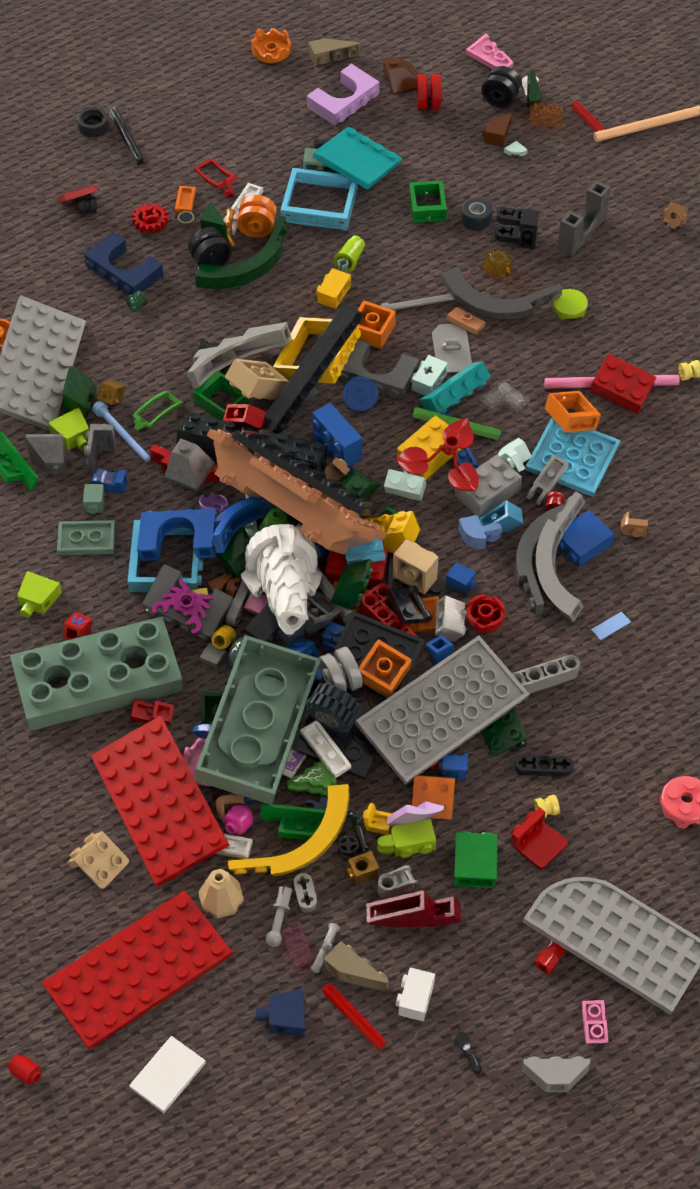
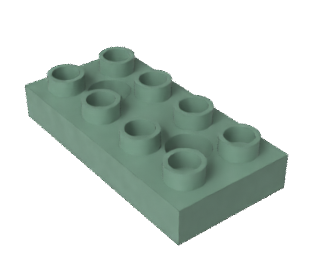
[10,616,184,731]

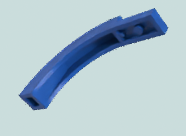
[211,496,279,553]

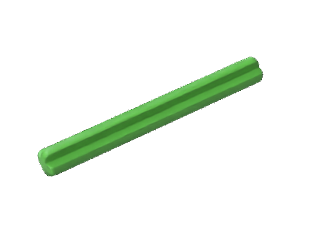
[412,407,501,440]

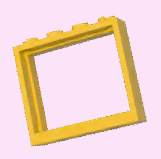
[273,317,361,384]

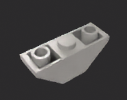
[522,1056,590,1092]

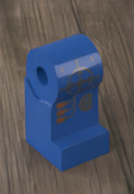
[90,469,128,494]

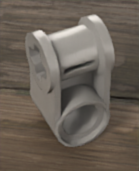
[377,865,419,899]

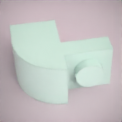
[498,438,532,472]

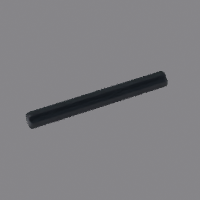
[109,107,144,165]

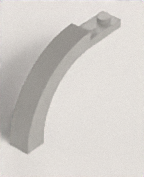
[536,491,585,622]

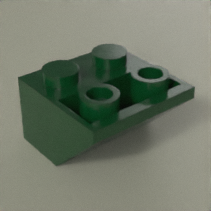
[331,559,373,610]

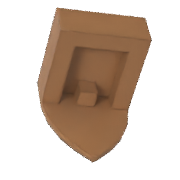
[324,457,350,480]
[620,511,648,537]
[215,793,244,822]

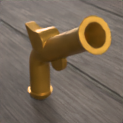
[225,209,236,249]

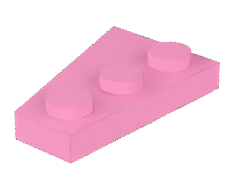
[466,34,513,69]

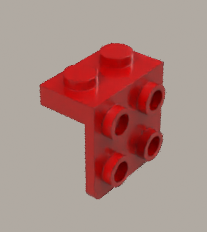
[511,807,568,869]

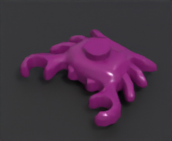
[152,579,213,635]

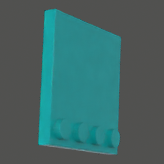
[313,127,402,190]

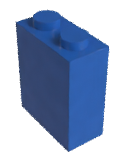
[557,510,614,567]

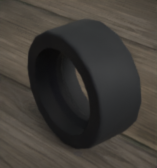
[77,107,109,138]

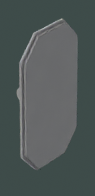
[432,324,472,373]

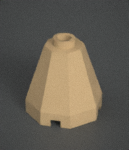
[198,869,244,918]

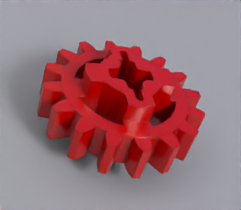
[132,202,168,234]

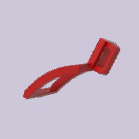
[194,158,238,198]

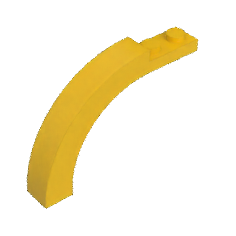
[228,784,349,876]

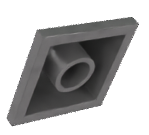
[26,434,67,475]
[165,439,215,491]

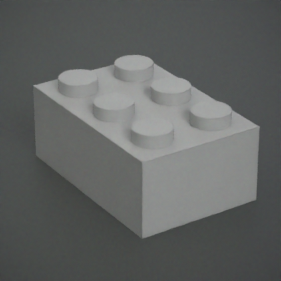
[455,455,522,518]

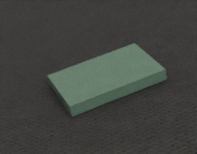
[57,520,115,555]

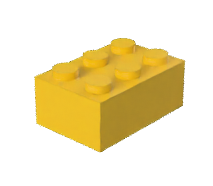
[397,415,461,480]

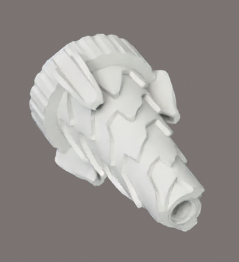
[241,524,322,634]

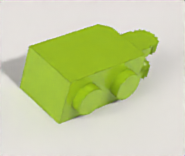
[377,819,436,858]

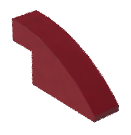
[366,890,461,927]

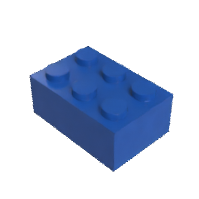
[312,403,362,468]

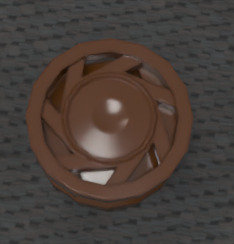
[219,574,242,600]

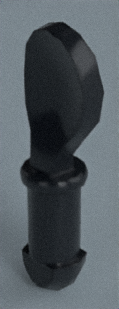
[456,1032,482,1074]

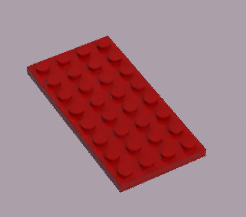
[91,715,230,887]
[42,890,233,1050]

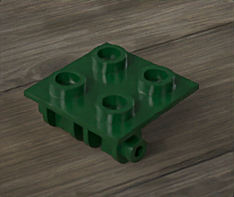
[481,708,528,757]

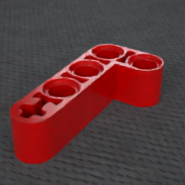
[358,584,418,637]

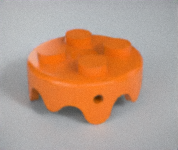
[251,28,291,63]

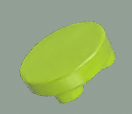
[553,289,588,320]

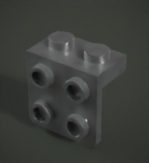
[84,424,116,474]

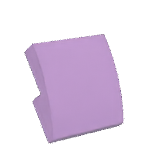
[387,801,444,826]

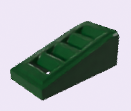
[527,69,542,107]

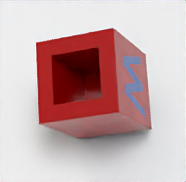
[62,612,92,640]

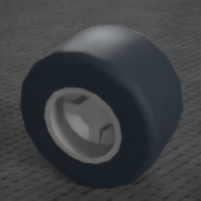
[462,198,492,230]

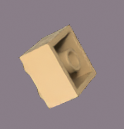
[393,539,438,594]

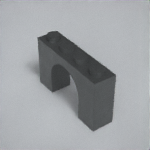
[557,180,611,257]
[338,340,419,400]
[142,564,233,642]

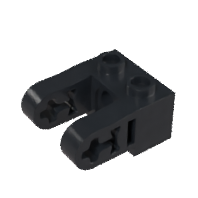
[495,207,540,249]

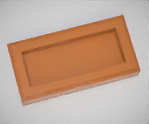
[174,186,196,214]

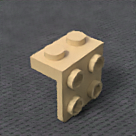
[67,831,129,889]

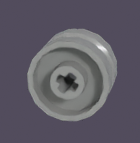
[318,646,363,692]

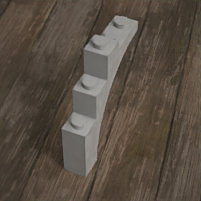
[187,322,292,388]

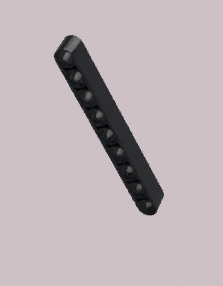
[260,304,362,434]

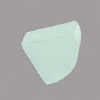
[504,141,527,156]

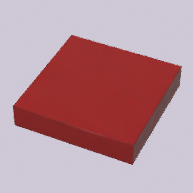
[58,185,97,203]

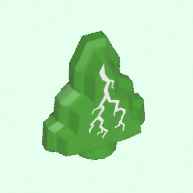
[287,761,337,797]

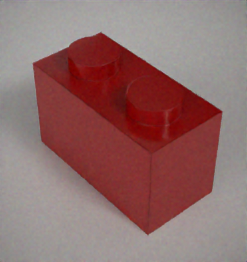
[223,404,265,429]

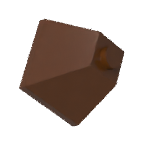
[383,57,417,95]

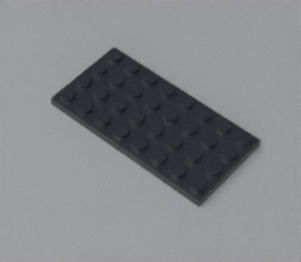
[232,430,377,516]
[291,611,425,780]

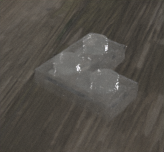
[478,380,529,413]

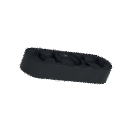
[515,755,574,777]

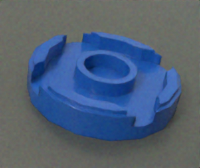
[342,376,379,412]

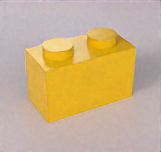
[316,268,351,309]

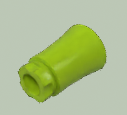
[333,235,365,272]

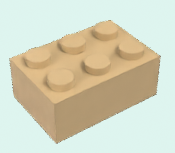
[225,359,289,400]

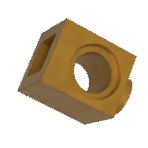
[97,380,126,405]
[346,851,379,886]

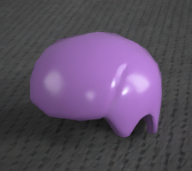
[199,493,229,511]

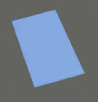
[591,612,631,640]

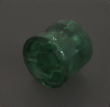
[126,290,148,312]

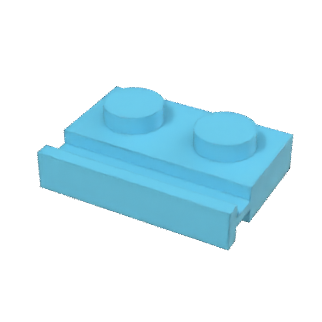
[345,538,385,565]

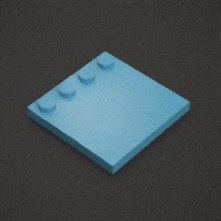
[525,417,621,497]

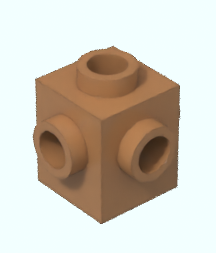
[662,202,689,229]

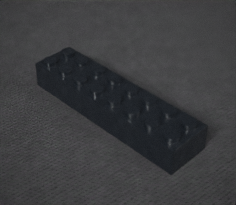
[176,413,328,471]

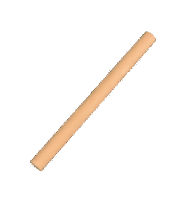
[593,106,700,142]

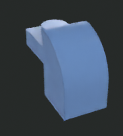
[459,515,502,549]

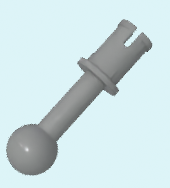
[266,887,292,947]

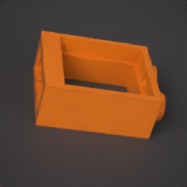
[545,391,601,433]

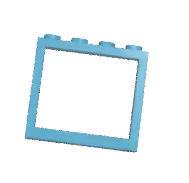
[281,168,358,230]
[128,520,203,592]

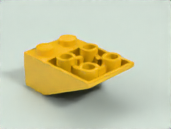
[366,511,420,553]

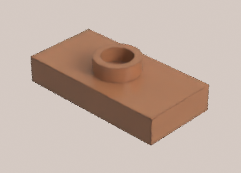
[446,307,486,335]

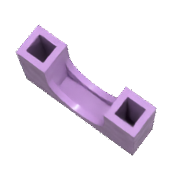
[307,64,380,126]

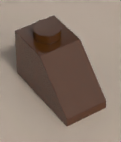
[482,113,512,147]

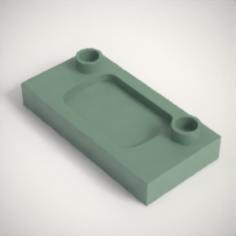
[194,635,319,805]

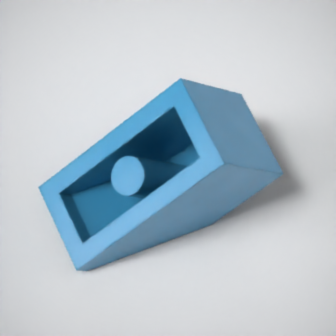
[479,500,523,533]

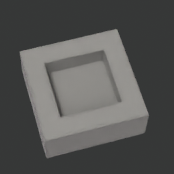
[200,643,227,668]

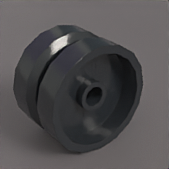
[481,66,522,108]
[188,227,232,267]

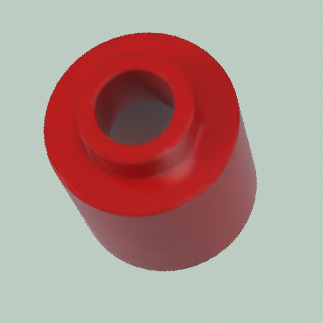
[8,1054,41,1085]

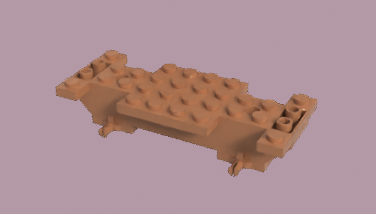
[207,429,386,555]

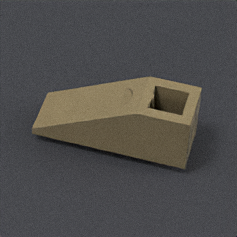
[308,38,360,66]
[323,941,389,992]

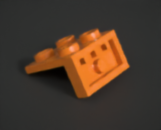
[412,775,455,820]

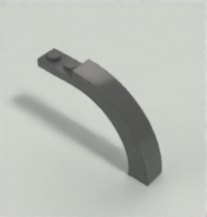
[441,267,562,319]
[515,504,577,616]

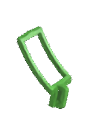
[132,391,184,431]

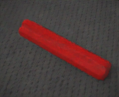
[571,101,605,132]

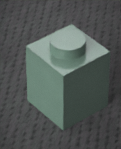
[83,484,105,514]

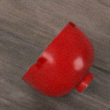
[466,594,505,634]

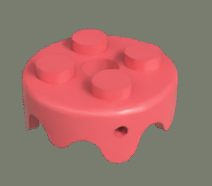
[660,776,700,829]

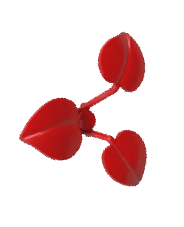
[396,418,479,491]

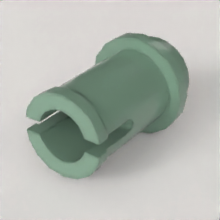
[337,259,350,274]

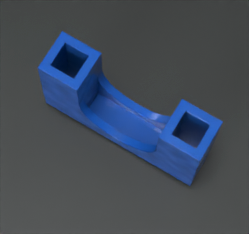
[137,508,218,561]

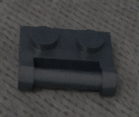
[386,585,433,624]

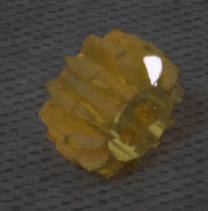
[483,248,513,278]

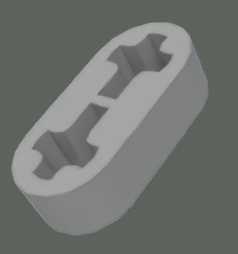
[294,873,317,913]

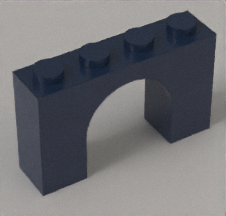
[84,232,164,299]

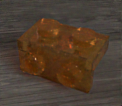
[529,103,563,127]

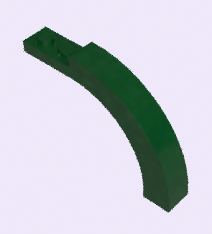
[195,216,289,289]

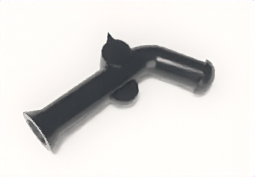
[346,810,370,852]

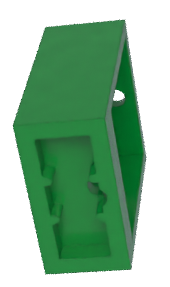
[409,181,447,223]
[193,371,250,421]

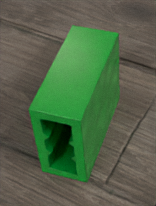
[454,831,498,888]

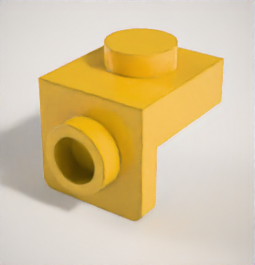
[362,803,393,835]

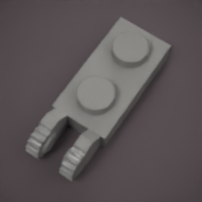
[526,454,569,506]

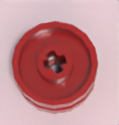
[417,74,442,110]

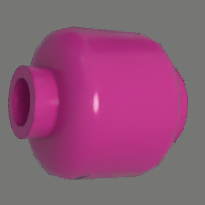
[223,805,254,835]

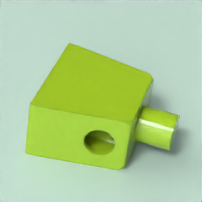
[48,408,89,451]
[17,571,62,618]

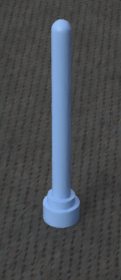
[92,401,151,462]

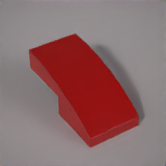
[129,699,174,724]

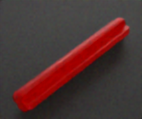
[322,983,386,1050]

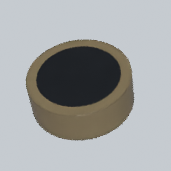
[177,211,195,227]

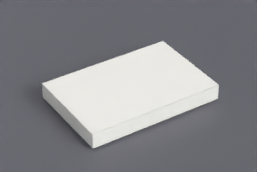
[129,1036,206,1113]

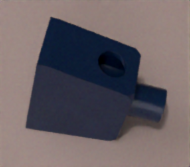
[256,990,305,1037]

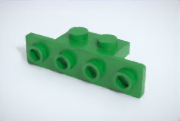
[0,431,38,491]
[261,803,326,841]

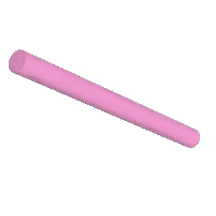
[544,375,679,389]

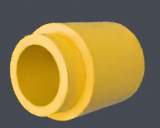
[211,625,236,649]

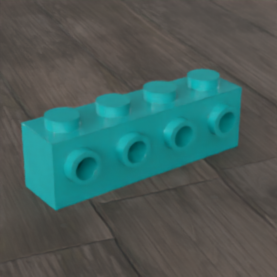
[420,361,491,414]

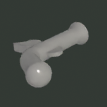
[311,923,340,973]

